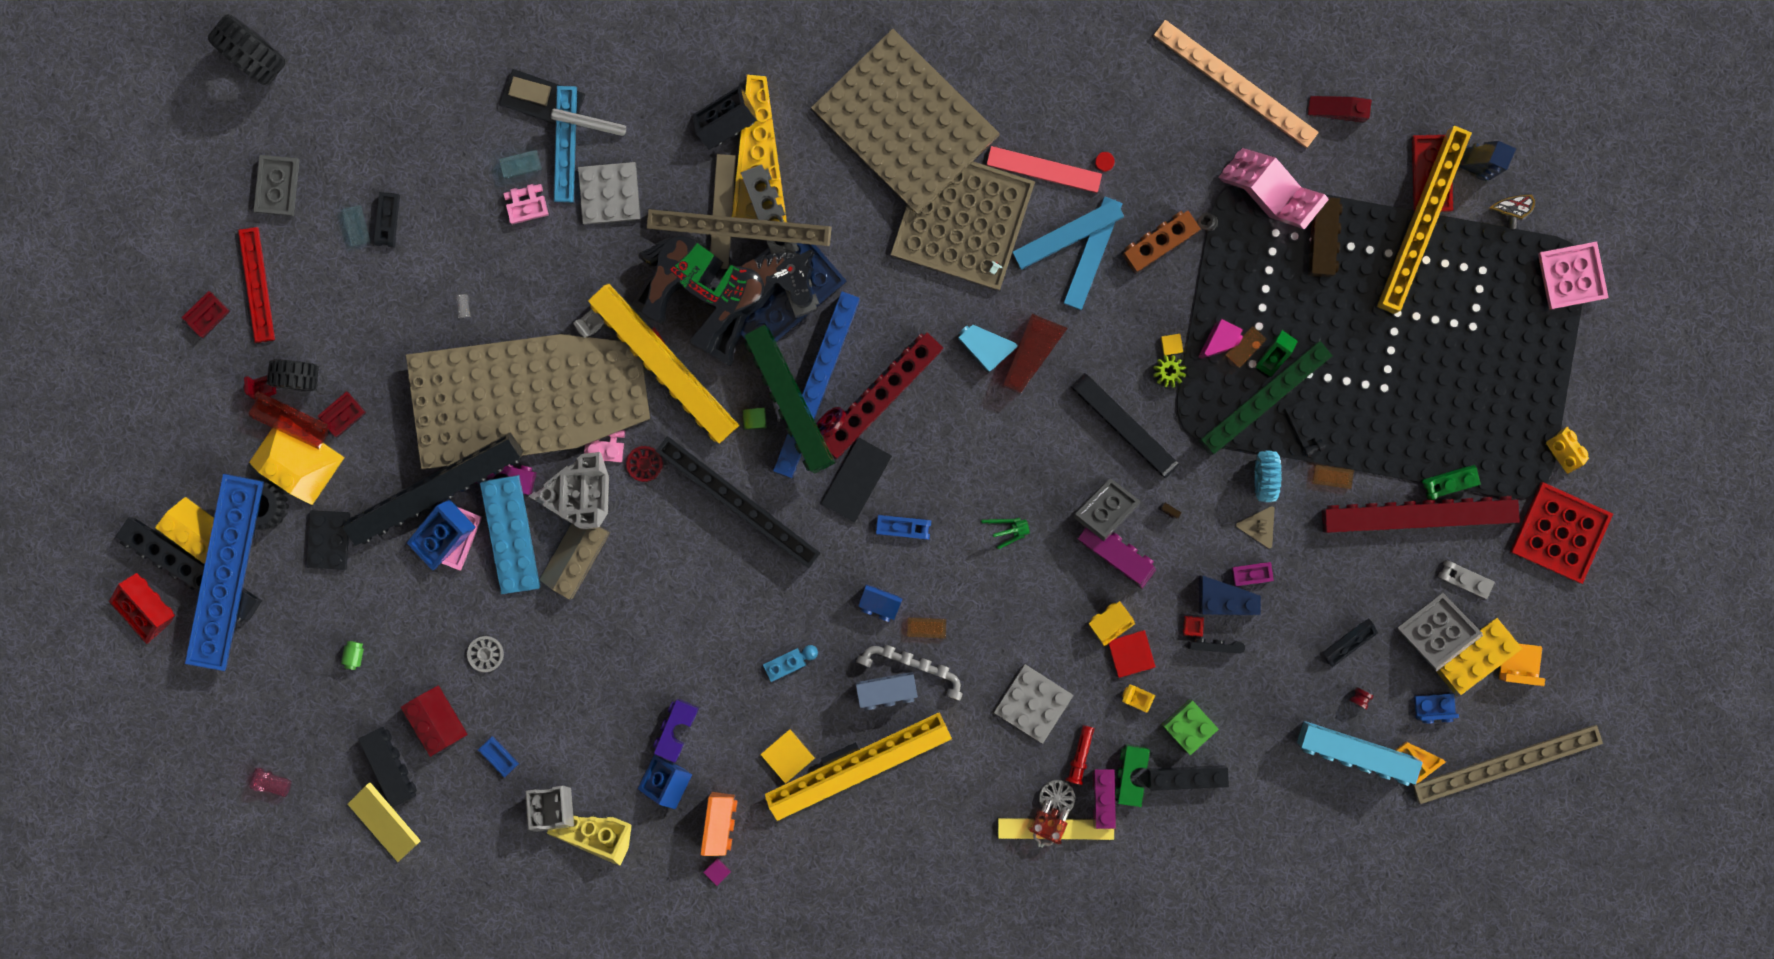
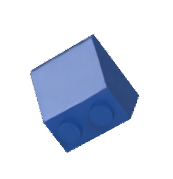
[858,584,902,622]
[638,754,692,809]

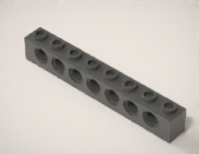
[741,164,819,318]

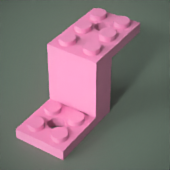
[1219,148,1329,229]

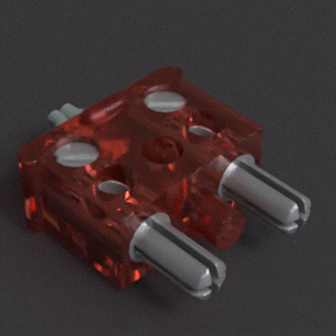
[1028,799,1070,848]

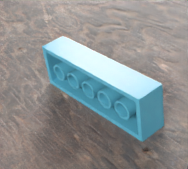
[1297,721,1423,786]

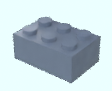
[856,672,918,710]

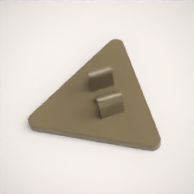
[1236,506,1274,548]

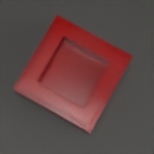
[1183,616,1204,637]

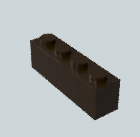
[1308,197,1343,277]

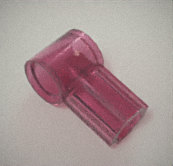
[249,768,292,797]

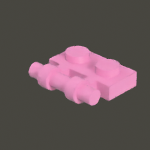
[504,184,549,225]
[584,430,625,463]

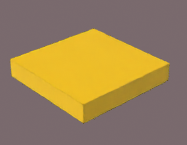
[761,729,815,784]

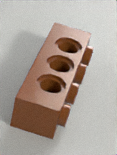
[1123,211,1201,274]

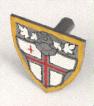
[1489,195,1535,229]

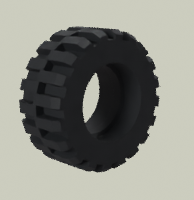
[208,14,286,86]

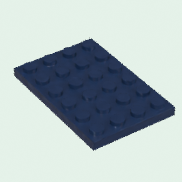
[741,241,847,342]

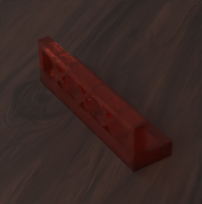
[249,391,328,449]

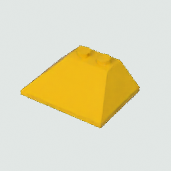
[249,415,345,505]

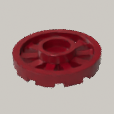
[817,407,846,438]
[626,446,663,482]

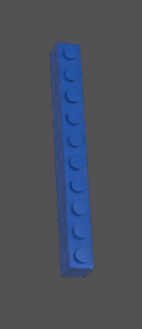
[774,291,860,479]

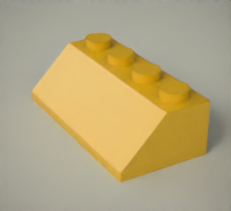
[155,497,214,564]

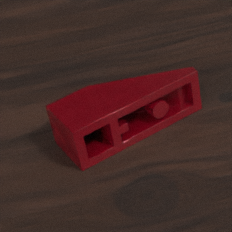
[1308,96,1372,123]

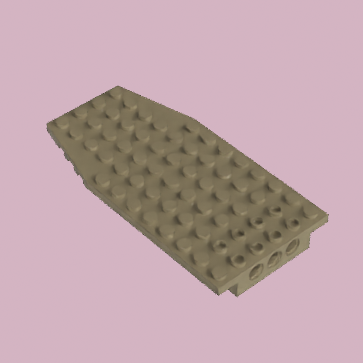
[406,334,650,470]

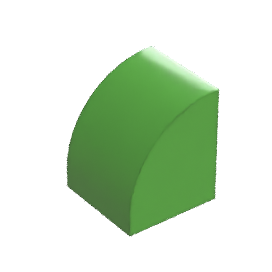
[743,408,767,430]

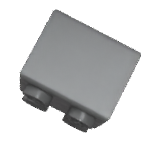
[525,786,574,832]

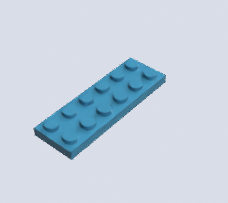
[480,475,540,594]

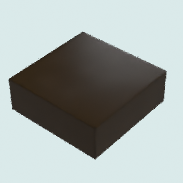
[1159,502,1182,519]

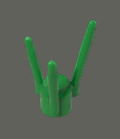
[981,517,1030,549]

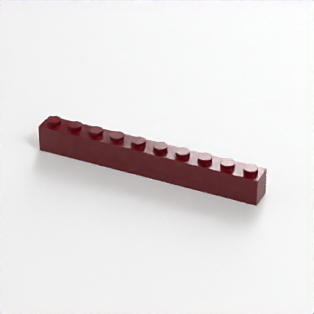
[1322,496,1520,533]

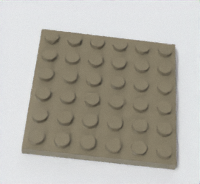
[891,162,1035,291]

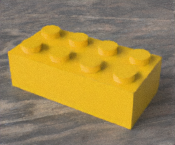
[1435,618,1523,697]

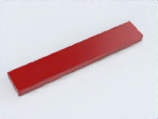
[238,227,275,343]

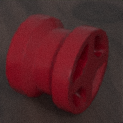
[1349,687,1374,710]

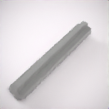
[551,108,626,136]

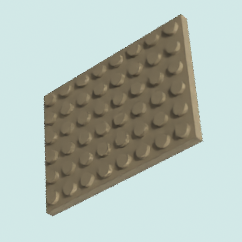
[811,29,1000,215]

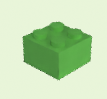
[1161,699,1219,755]

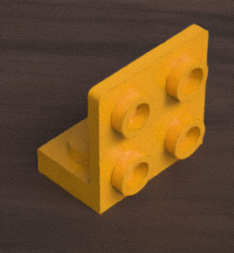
[1499,644,1545,686]

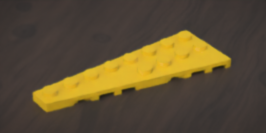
[732,75,787,222]

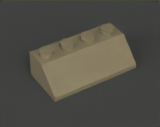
[539,524,611,599]

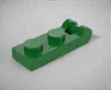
[1423,465,1481,500]

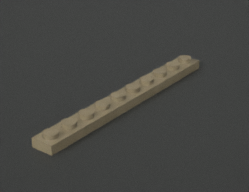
[647,209,832,246]
[1412,725,1603,804]

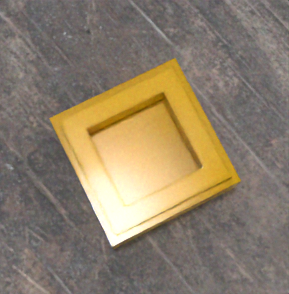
[1161,334,1183,356]

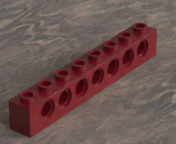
[824,332,944,459]

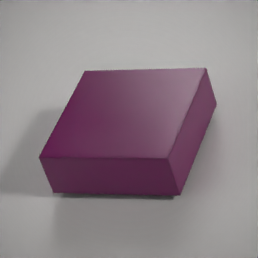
[703,858,731,886]

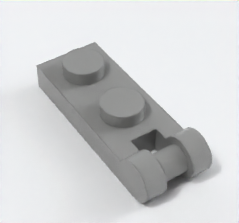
[1438,560,1495,599]

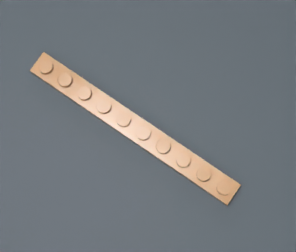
[1153,20,1319,149]

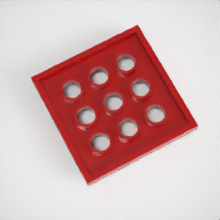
[1510,482,1613,584]

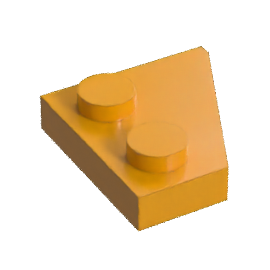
[1395,742,1445,784]

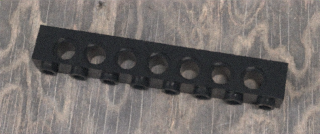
[115,517,263,621]

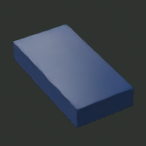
[478,736,519,778]

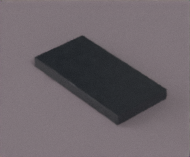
[500,69,585,125]
[822,438,892,523]

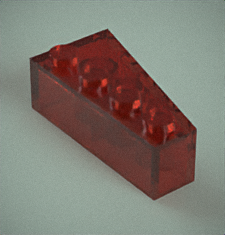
[1002,314,1068,394]

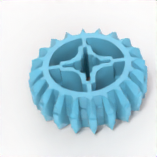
[1254,451,1282,502]

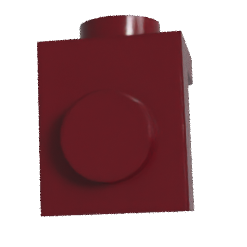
[243,375,277,400]

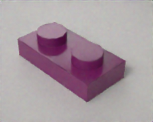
[1232,562,1274,586]

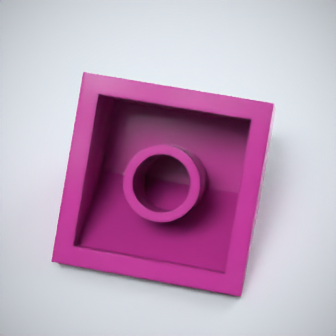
[1198,319,1243,359]

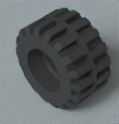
[267,359,319,391]
[255,482,289,530]

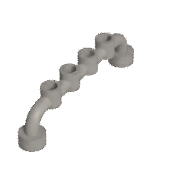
[856,644,963,701]

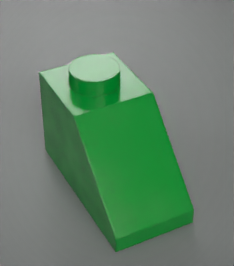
[1255,330,1298,377]

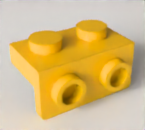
[1546,427,1589,474]

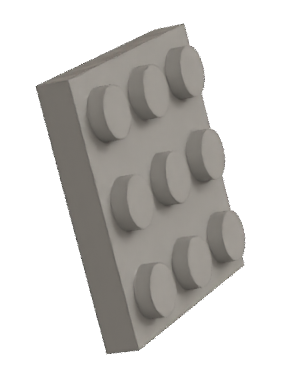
[578,162,641,225]
[1398,593,1483,671]
[994,664,1074,744]

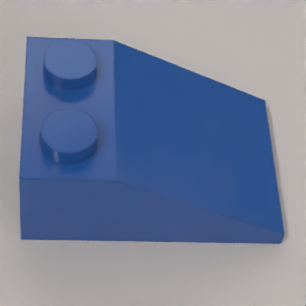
[407,500,476,571]

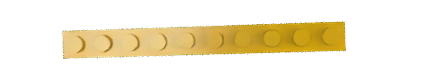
[1377,126,1472,314]
[588,284,740,444]
[765,712,952,821]

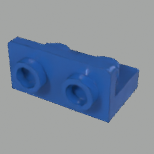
[1414,693,1459,724]

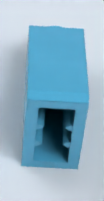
[958,325,1018,373]

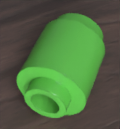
[341,641,364,670]

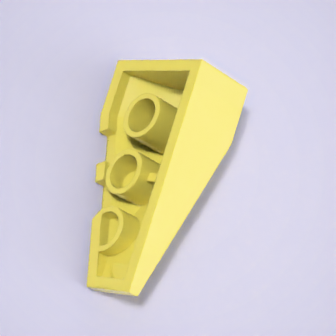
[547,816,631,866]

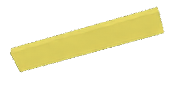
[998,818,1114,840]

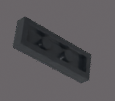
[1323,618,1378,668]

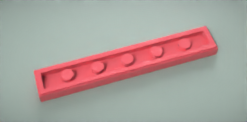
[986,146,1102,193]

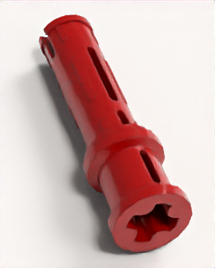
[1066,725,1095,785]

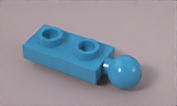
[763,645,818,682]

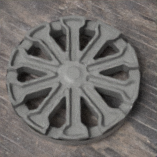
[467,636,504,672]
[1039,780,1075,816]

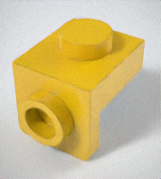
[1122,684,1155,713]

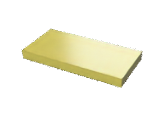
[348,783,420,862]

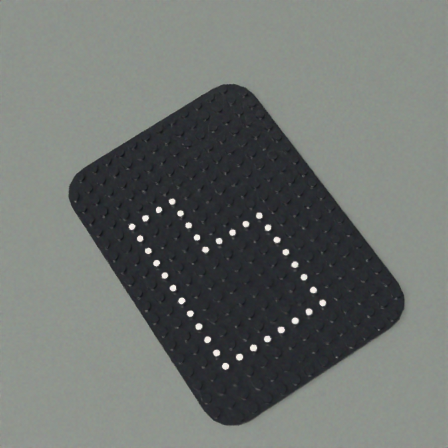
[1177,185,1583,498]

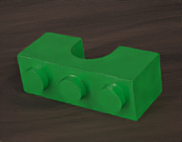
[1115,744,1150,807]

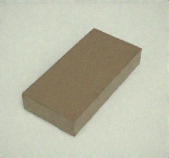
[508,77,551,106]

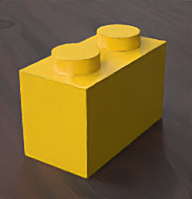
[1088,601,1135,646]

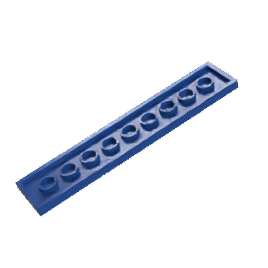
[185,473,264,671]

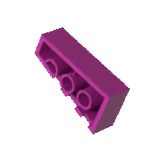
[1078,528,1156,589]

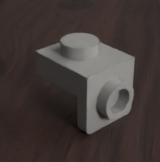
[573,309,605,338]

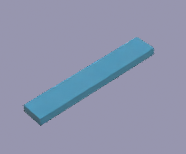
[554,86,577,203]
[1063,197,1123,310]
[1013,199,1124,270]

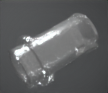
[455,294,471,318]

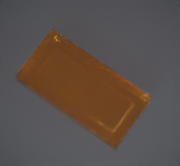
[1226,326,1267,368]
[1312,465,1354,489]
[907,617,946,638]

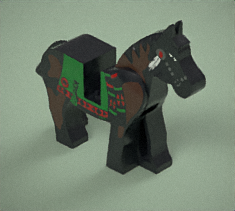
[631,236,815,367]

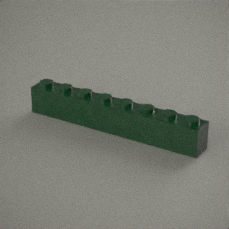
[744,325,835,474]
[1198,341,1333,455]

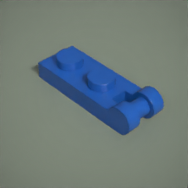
[876,515,931,539]

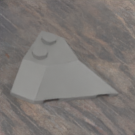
[529,452,609,529]

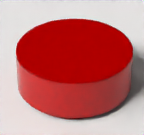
[1095,152,1115,172]

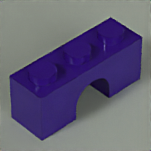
[653,699,699,763]

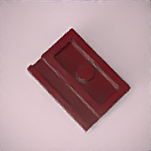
[181,291,230,338]
[318,391,366,437]

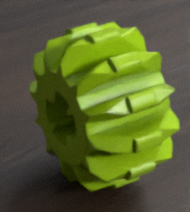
[1153,355,1186,388]

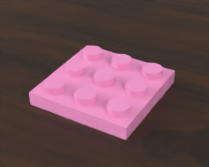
[1538,242,1608,310]

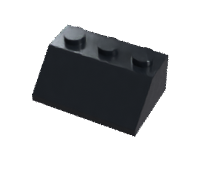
[693,85,757,150]

